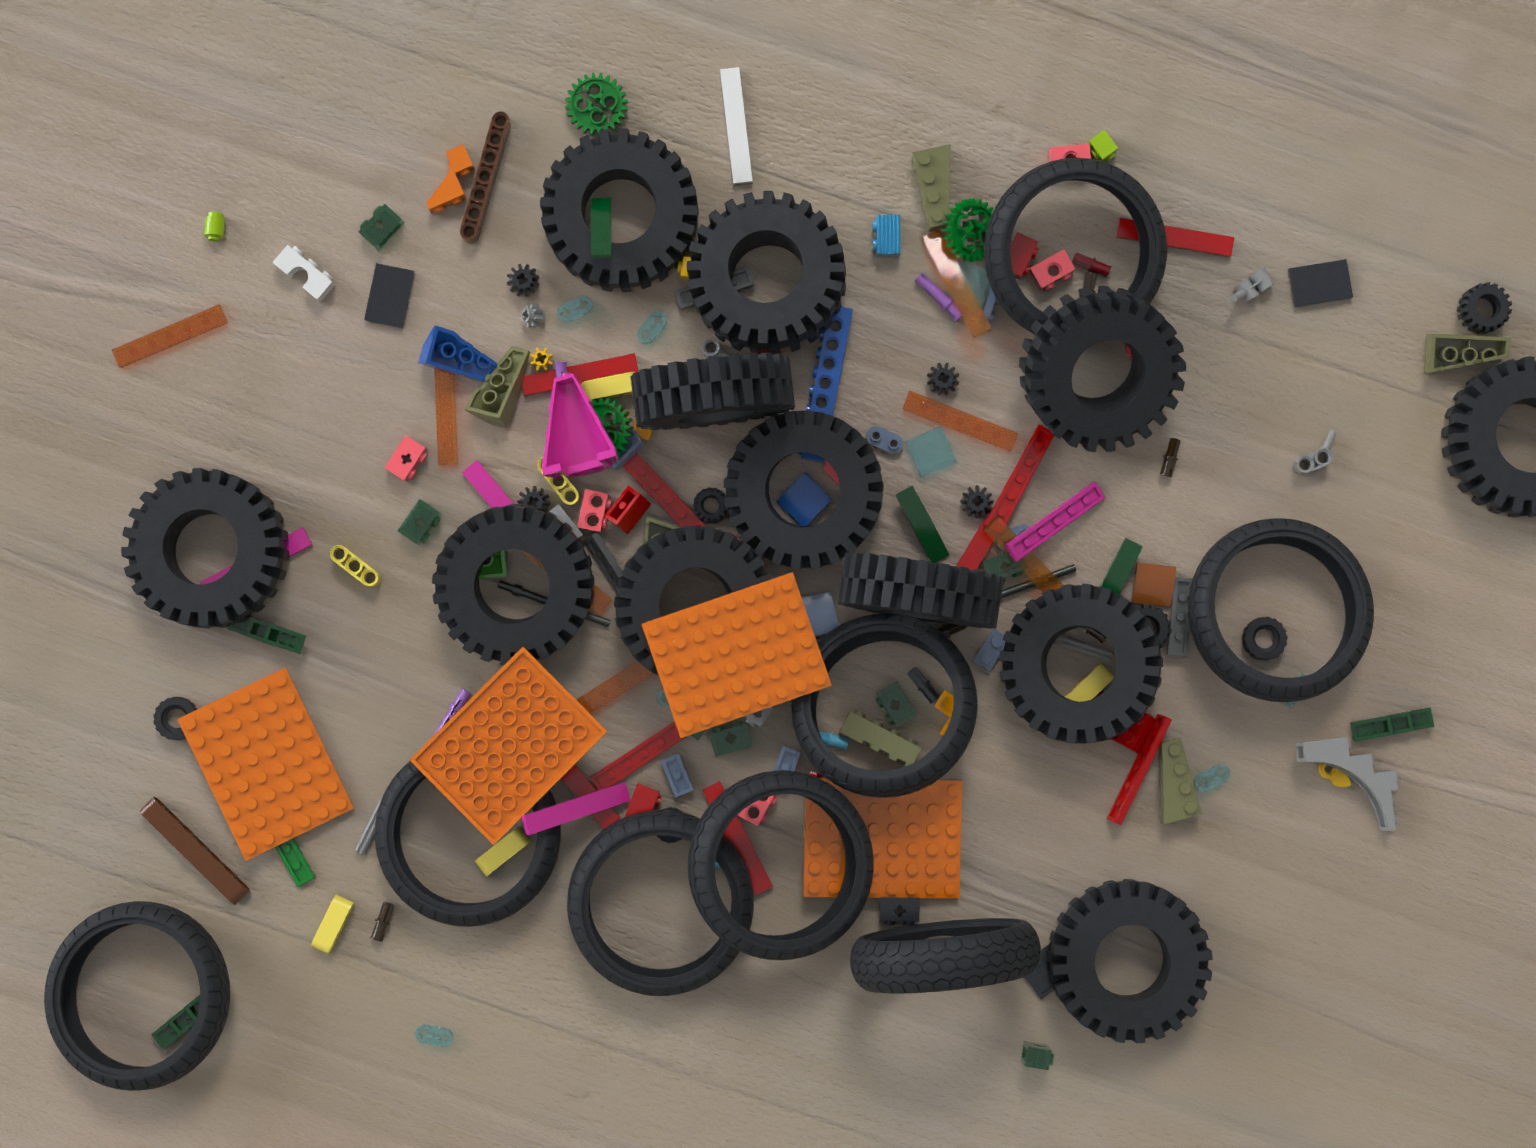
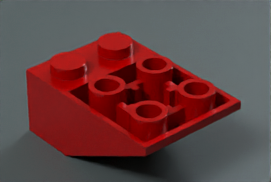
[1097,690,1156,754]

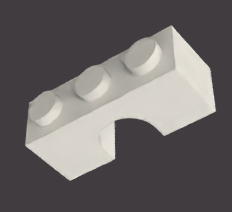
[273,245,335,303]

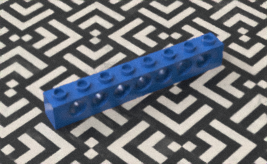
[798,307,853,463]

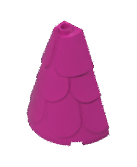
[542,372,619,478]

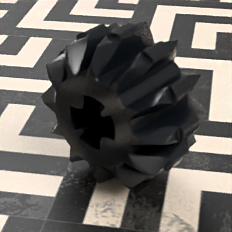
[507,264,540,297]
[927,363,959,396]
[960,485,994,519]
[517,486,551,513]

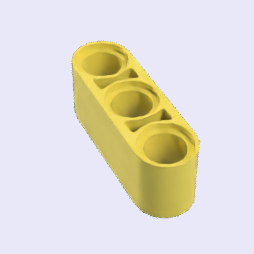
[581,372,635,401]
[537,457,580,506]
[330,545,381,587]
[1065,663,1115,702]
[474,827,531,877]
[311,894,354,954]

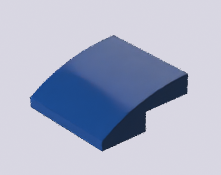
[776,472,833,526]

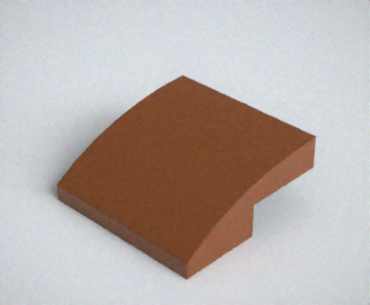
[1131,563,1176,607]

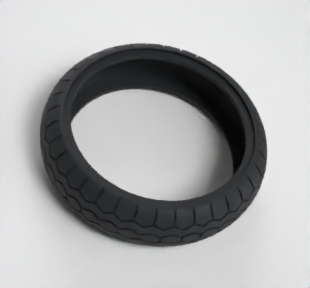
[984,158,1167,334]
[1188,518,1374,702]
[791,613,978,798]
[375,761,561,927]
[688,770,874,960]
[567,810,754,996]
[44,901,230,1091]
[850,918,1041,994]

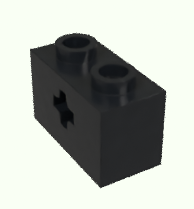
[879,897,920,925]

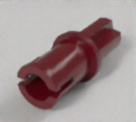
[1072,253,1112,278]

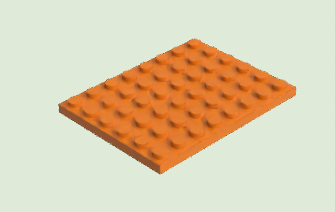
[641,572,832,738]
[410,647,608,845]
[177,667,354,861]
[803,778,963,899]

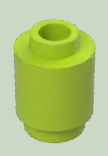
[204,212,225,242]

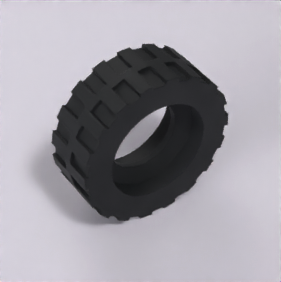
[1242,617,1288,660]
[153,697,197,740]

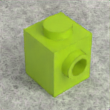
[1087,129,1118,162]

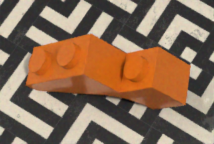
[427,144,475,214]

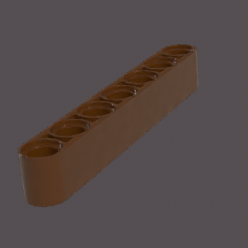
[460,111,511,243]
[140,796,250,905]

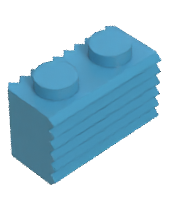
[872,215,900,257]

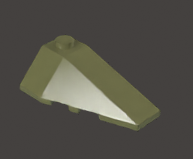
[465,346,530,428]

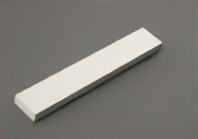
[720,67,753,185]

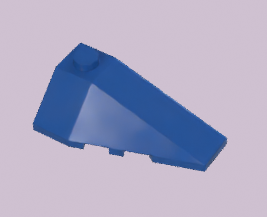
[418,325,497,382]

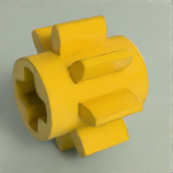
[530,348,553,371]

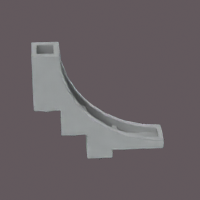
[1295,737,1399,831]

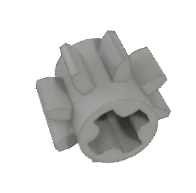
[521,304,545,328]

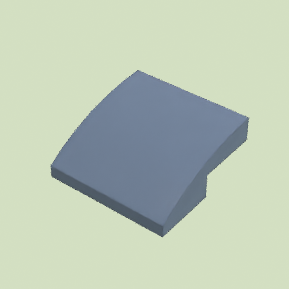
[802,591,839,638]

